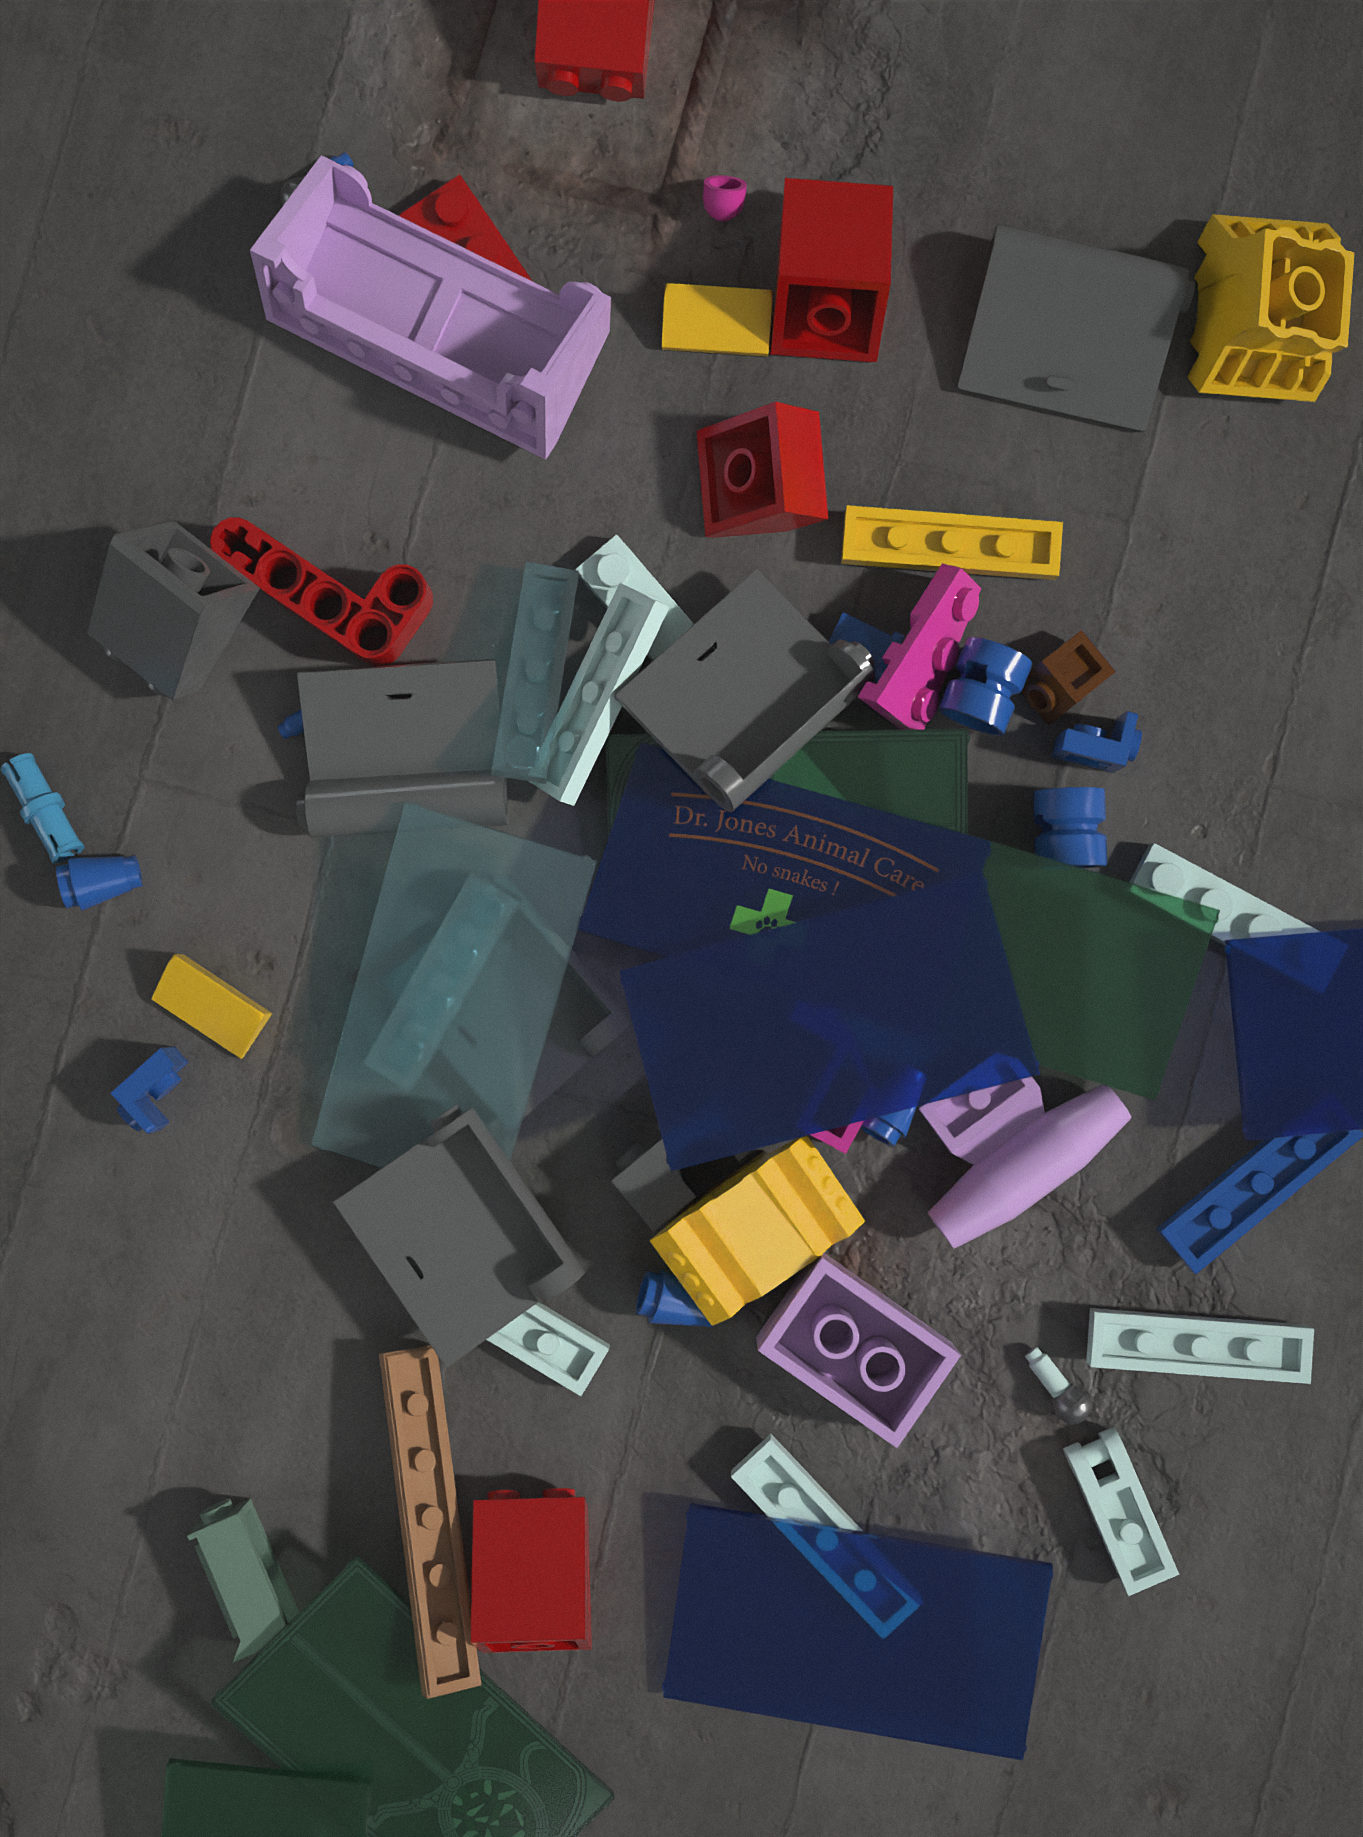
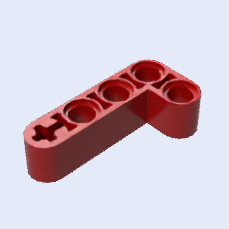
[210,517,433,667]

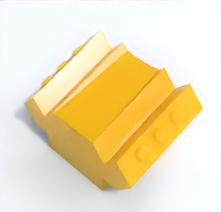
[1187,214,1354,402]
[649,1134,865,1326]

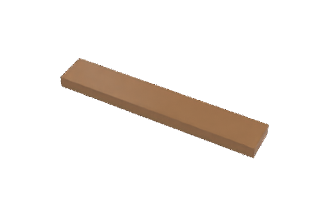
[379,1345,481,1699]

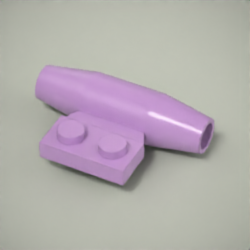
[918,1044,1131,1249]

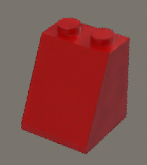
[535,0,655,102]
[770,178,894,363]
[471,1488,592,1653]

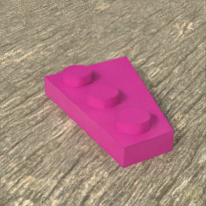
[858,563,981,730]

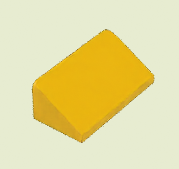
[662,283,773,357]
[151,954,273,1059]

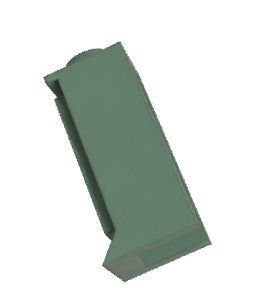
[187,1498,299,1663]

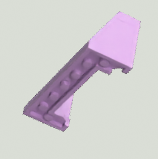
[250,155,611,460]

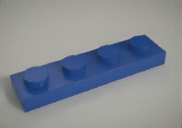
[1156,1091,1363,1274]

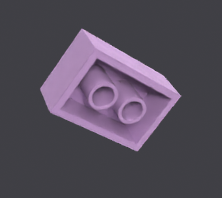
[756,1253,961,1448]

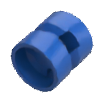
[937,637,1033,736]
[1033,787,1107,869]

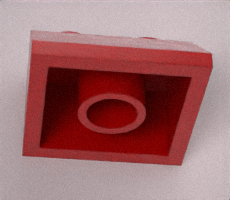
[696,401,828,538]

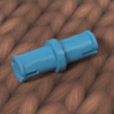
[0,753,85,864]

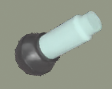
[1025,1347,1092,1425]

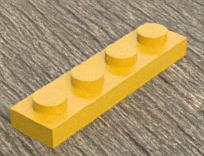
[841,505,1063,580]

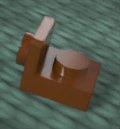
[1021,630,1116,724]

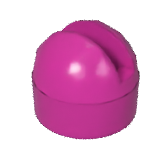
[703,175,747,221]

